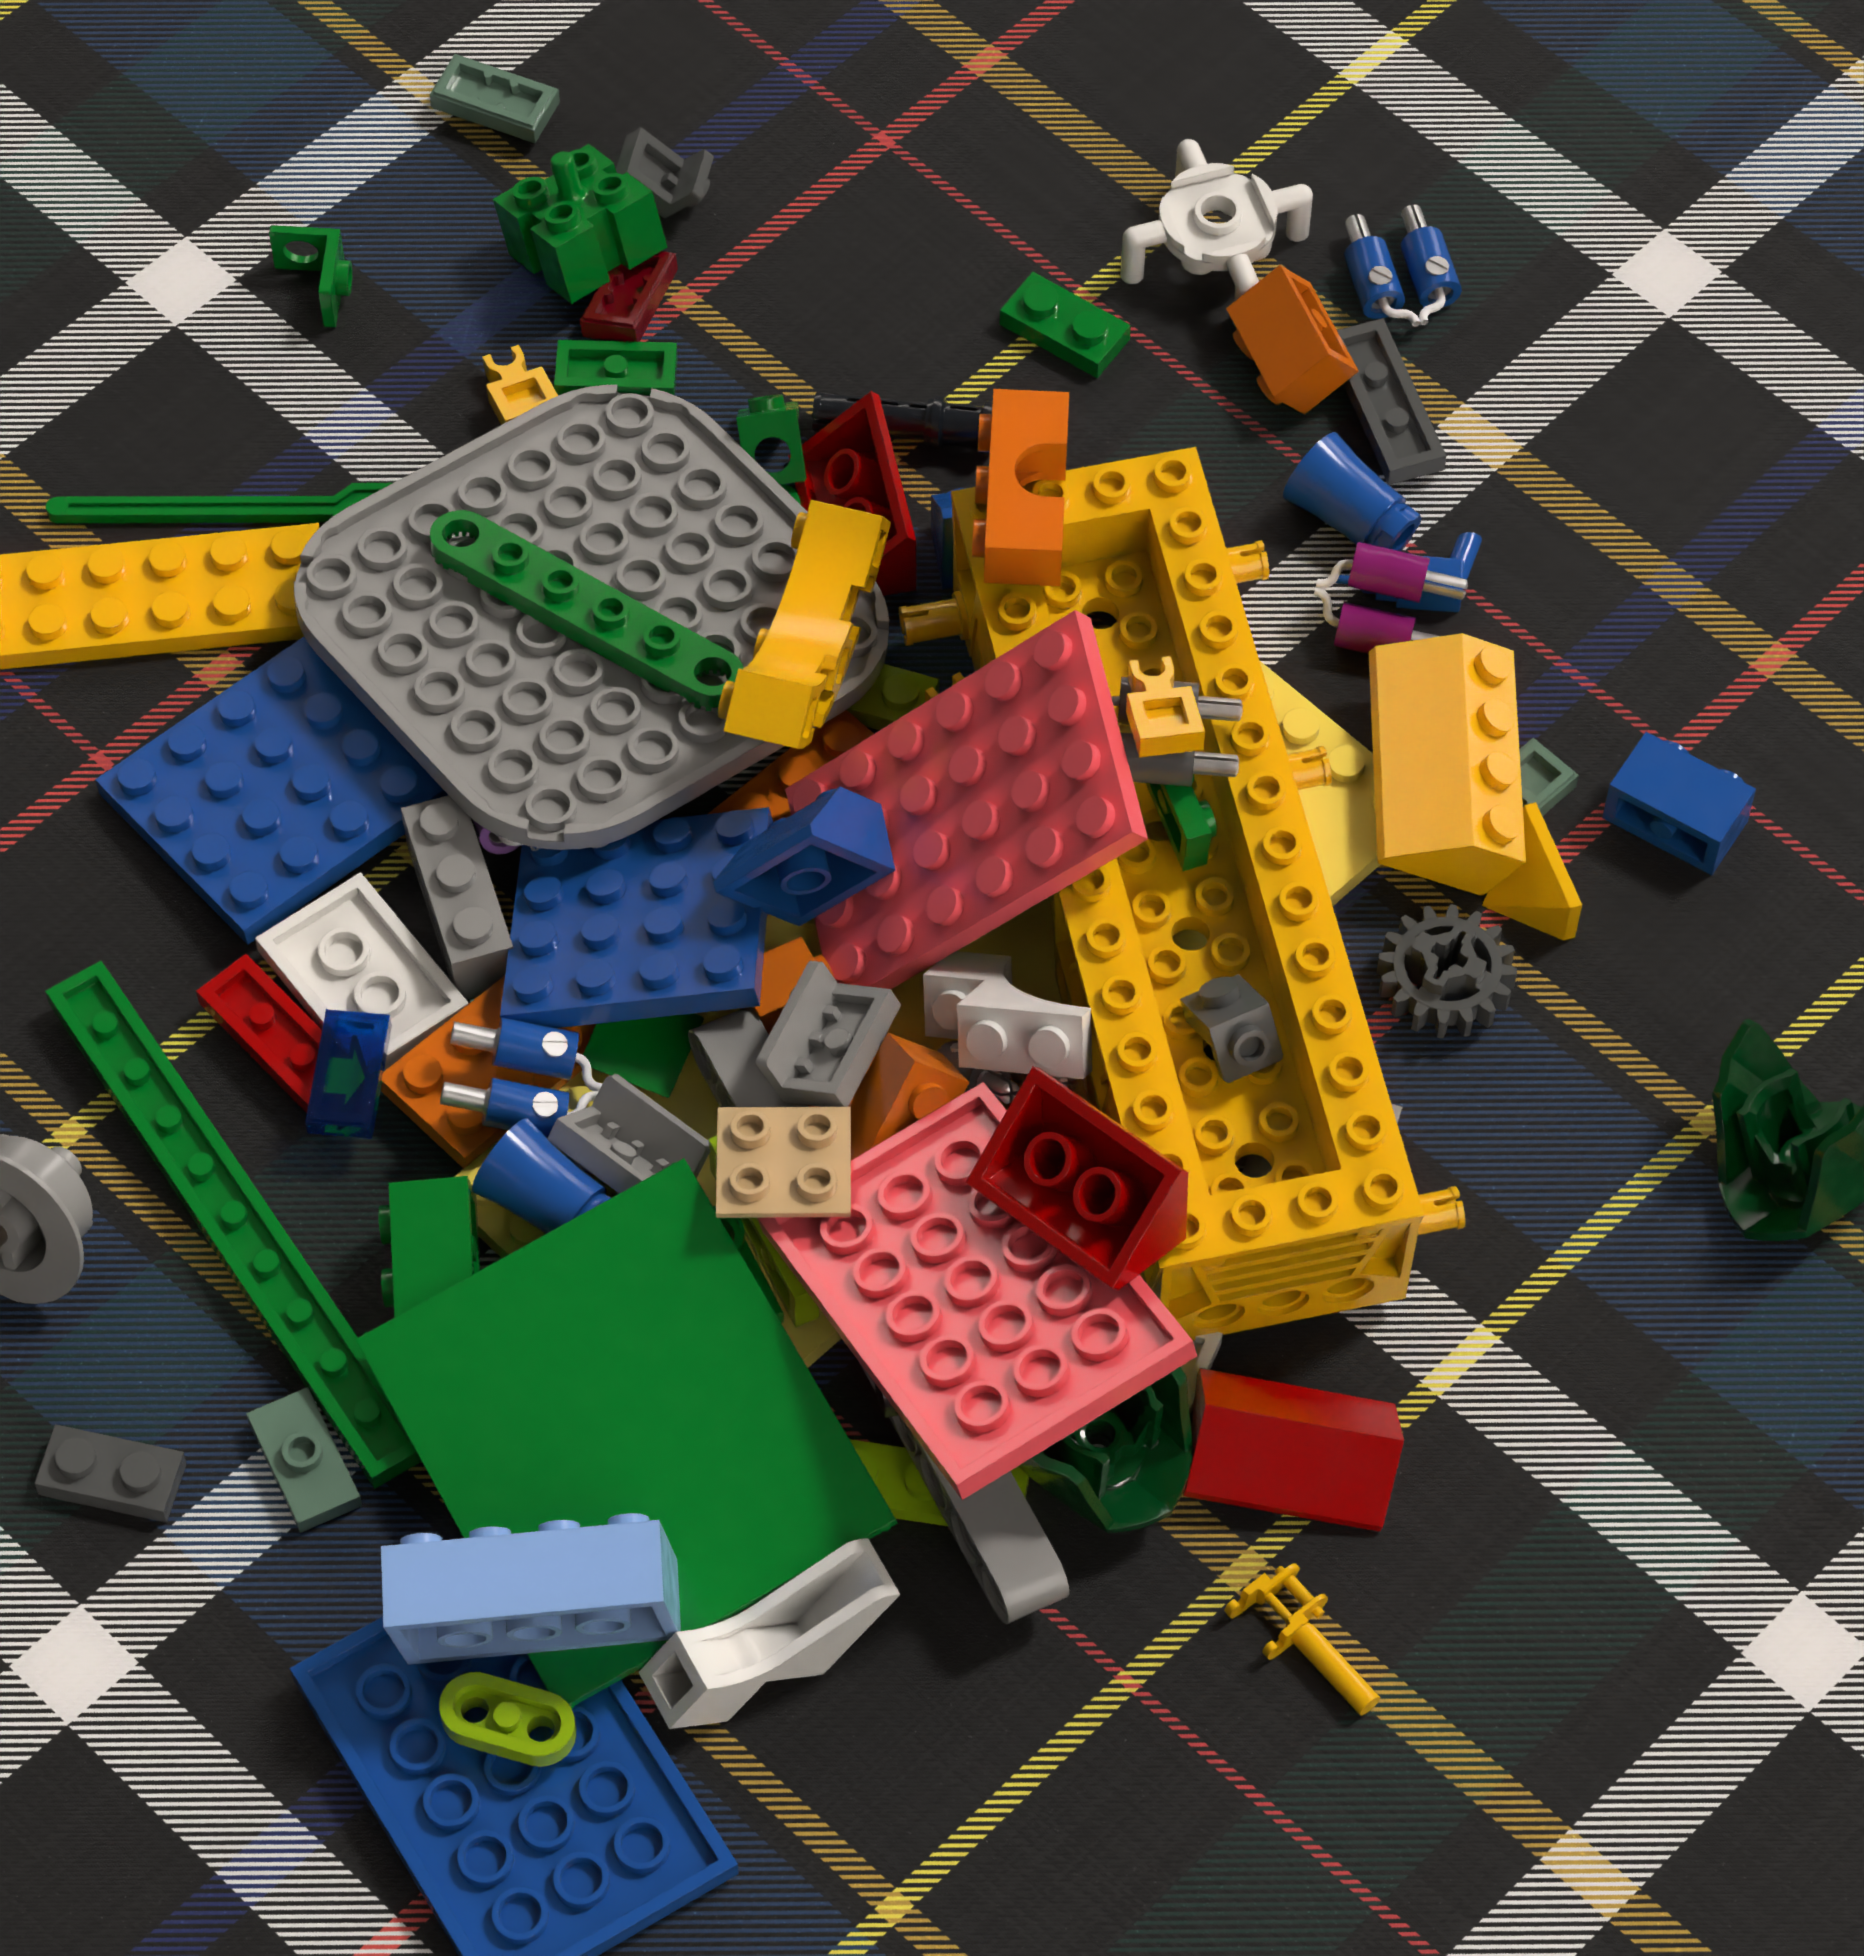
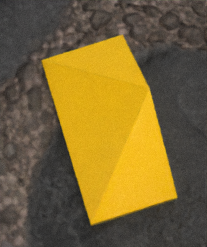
[1482,802,1582,941]

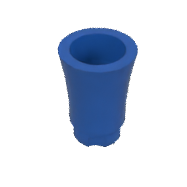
[1283,432,1422,551]
[472,1118,610,1234]

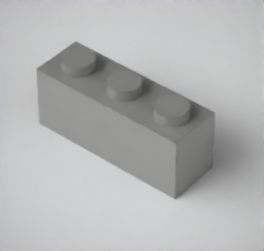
[401,795,514,1000]

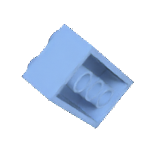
[381,1513,681,1665]

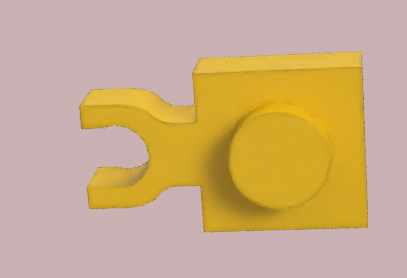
[482,345,558,425]
[1126,656,1205,758]

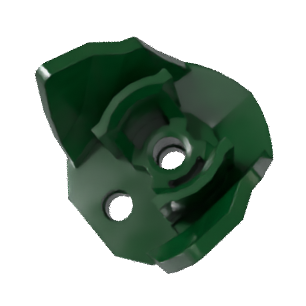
[1712,1019,1864,1241]
[1018,1367,1193,1533]

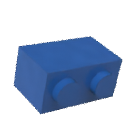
[1602,732,1756,875]

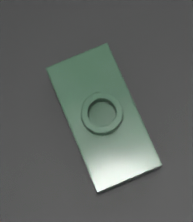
[430,54,560,143]
[246,1387,362,1533]

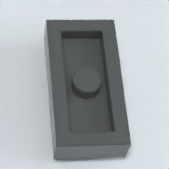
[35,1424,187,1523]

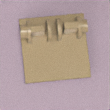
[716,1107,851,1218]

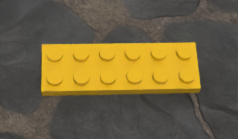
[0,523,320,670]

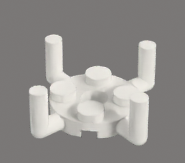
[1120,139,1313,327]

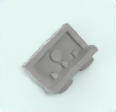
[756,961,901,1107]
[547,1074,710,1195]

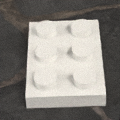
[255,872,469,1079]

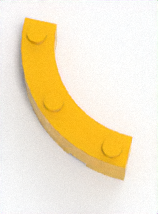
[718,500,891,749]

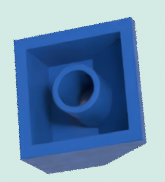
[713,786,896,926]

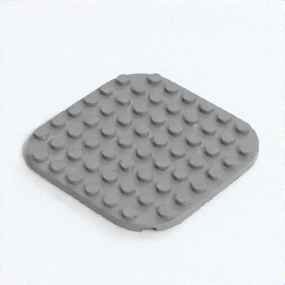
[294,385,889,850]

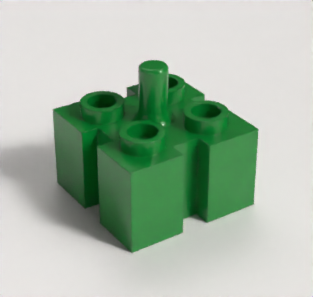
[493,144,667,304]

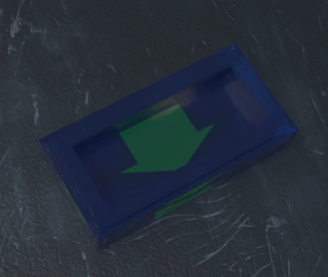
[305,1009,392,1139]

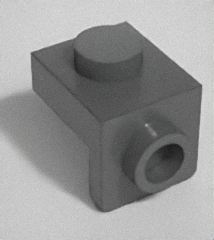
[616,127,714,219]
[1180,974,1283,1083]

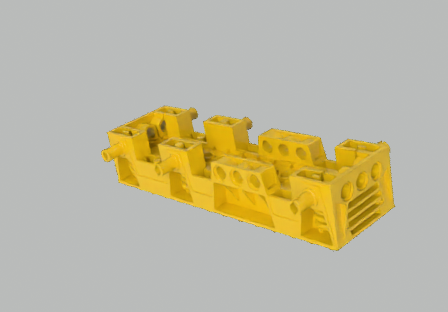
[899,447,1465,1341]

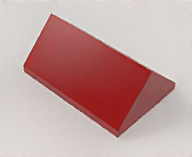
[788,391,916,596]
[966,1066,1188,1290]
[1183,1368,1404,1532]

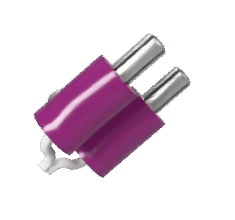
[1314,542,1468,654]

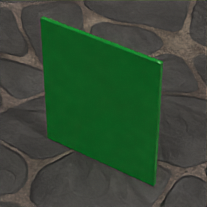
[355,1158,898,1709]

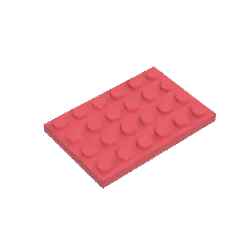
[785,610,1148,989]
[757,1082,1197,1500]

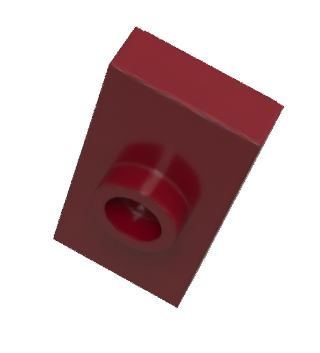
[580,251,678,342]

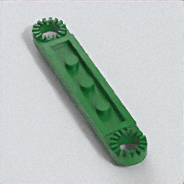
[430,510,744,711]

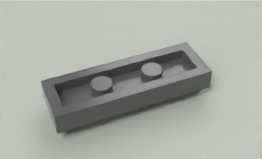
[1337,318,1447,485]

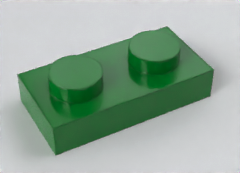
[999,272,1131,378]
[554,340,678,396]
[1146,774,1217,871]

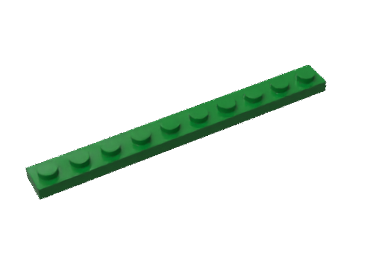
[45,961,422,1489]

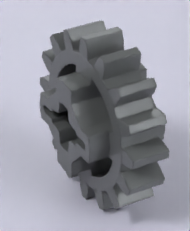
[1376,904,1517,1038]

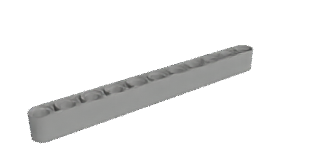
[688,1007,1070,1624]

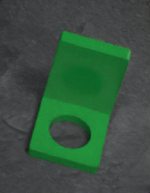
[269,225,353,328]
[736,394,807,485]

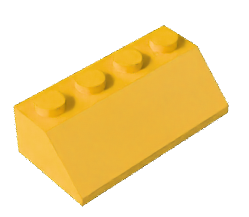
[1369,633,1526,896]

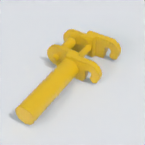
[1224,1563,1380,1716]

